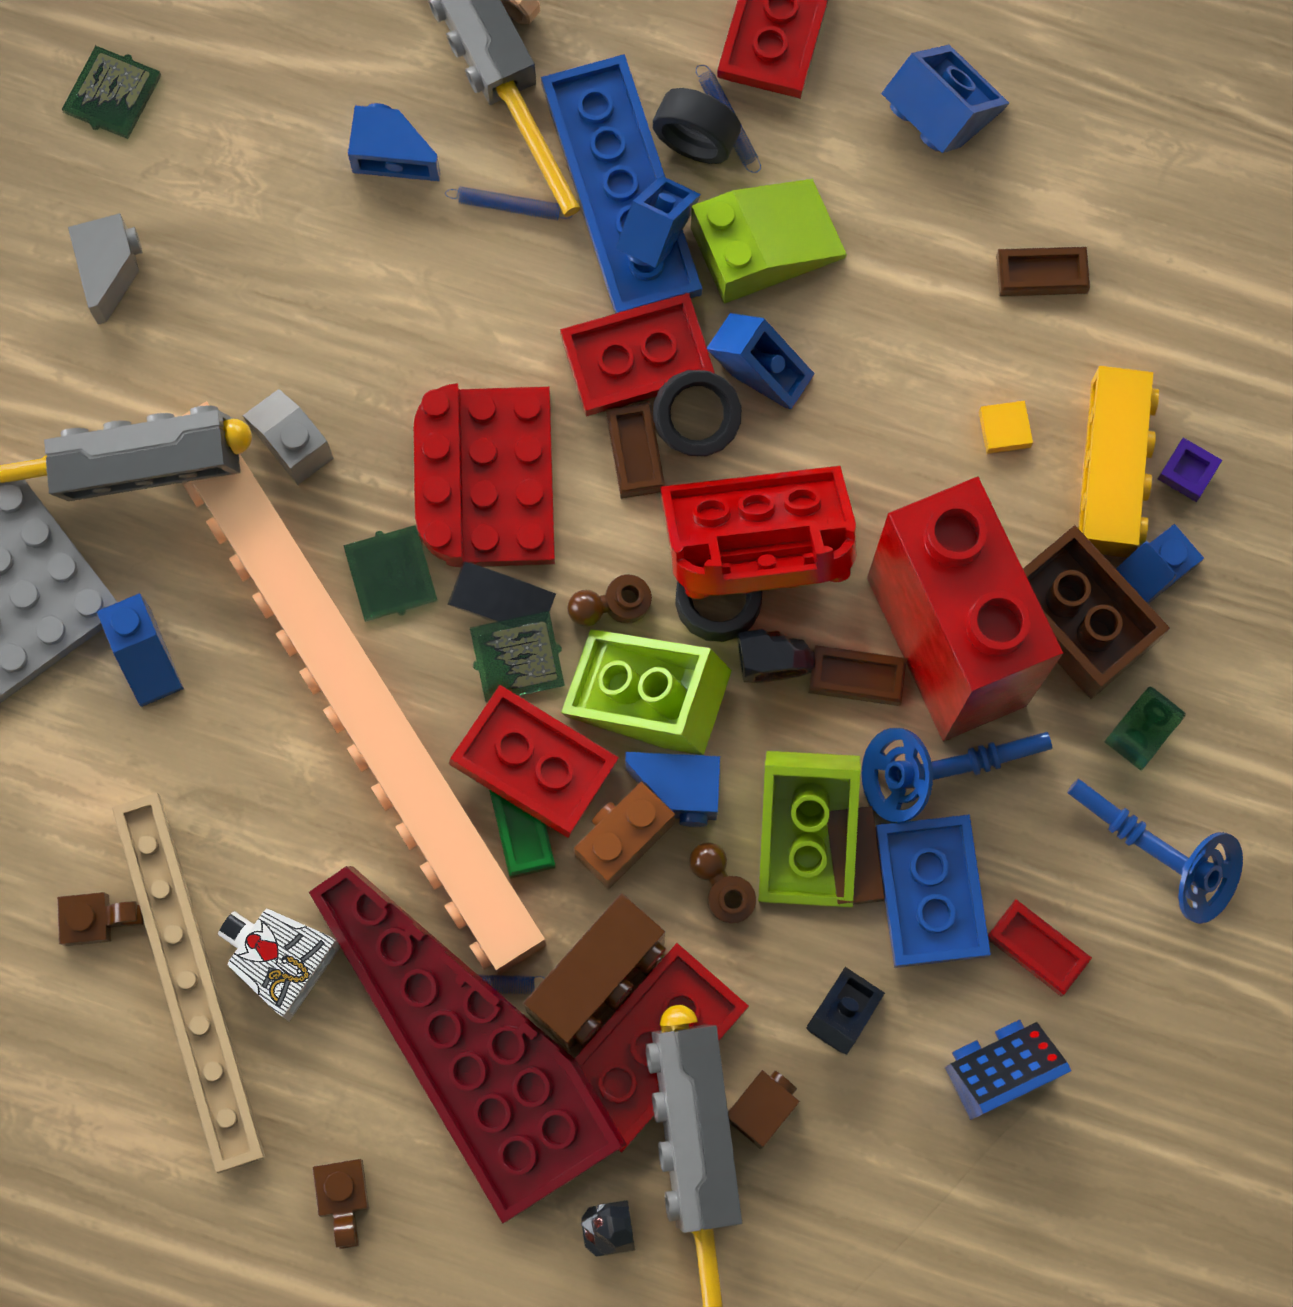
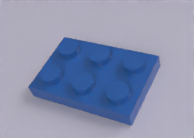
[875,814,991,968]

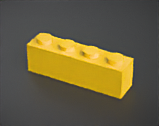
[1078,366,1159,558]

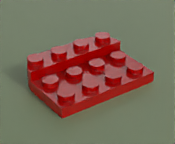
[413,383,555,567]
[660,466,856,599]

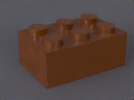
[1023,525,1170,699]
[523,893,666,1051]

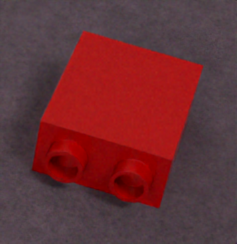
[867,476,1063,742]

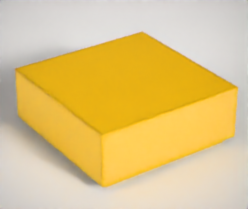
[979,400,1033,454]

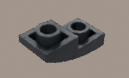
[448,562,556,635]

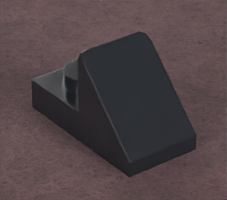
[806,967,885,1055]

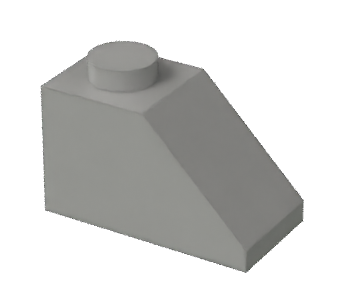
[68,213,143,324]
[243,389,334,485]

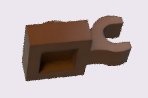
[57,892,144,946]
[313,1159,369,1249]

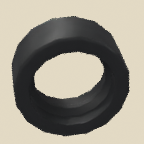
[653,88,741,164]
[653,370,742,457]
[675,581,763,642]

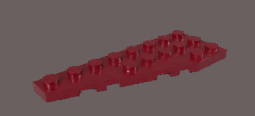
[309,866,627,1224]

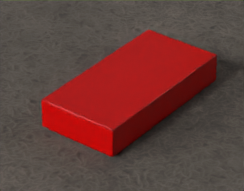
[988,899,1092,997]

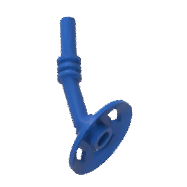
[861,728,1053,822]
[1067,778,1243,924]

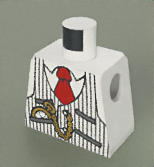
[218,909,340,1021]

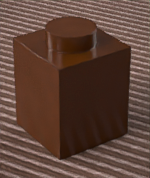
[728,1070,800,1149]

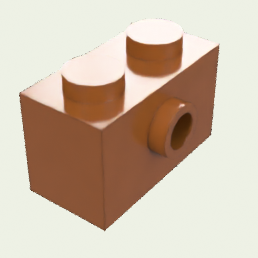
[574,781,675,890]

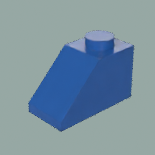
[348,103,441,181]
[615,176,701,268]
[706,313,815,409]
[96,593,184,707]
[625,752,720,827]

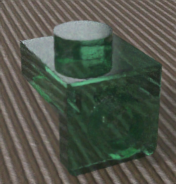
[1104,686,1186,771]

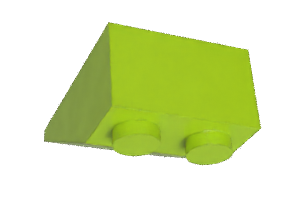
[690,178,847,304]
[561,629,732,755]
[758,751,861,907]

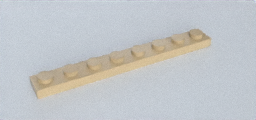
[112,793,266,1173]

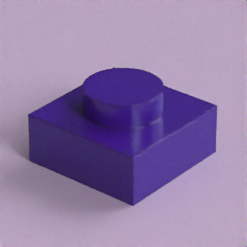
[1157,437,1222,502]

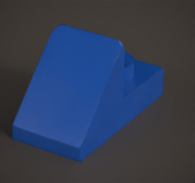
[1116,524,1204,604]

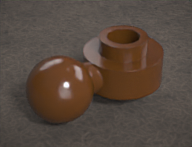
[567,574,652,626]
[689,842,756,923]

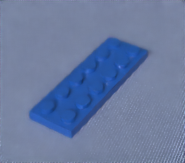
[541,54,702,314]

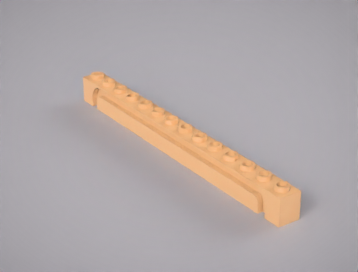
[182,401,546,976]

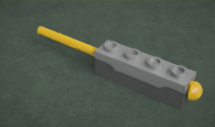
[428,0,580,217]
[0,406,252,501]
[646,1005,742,1307]

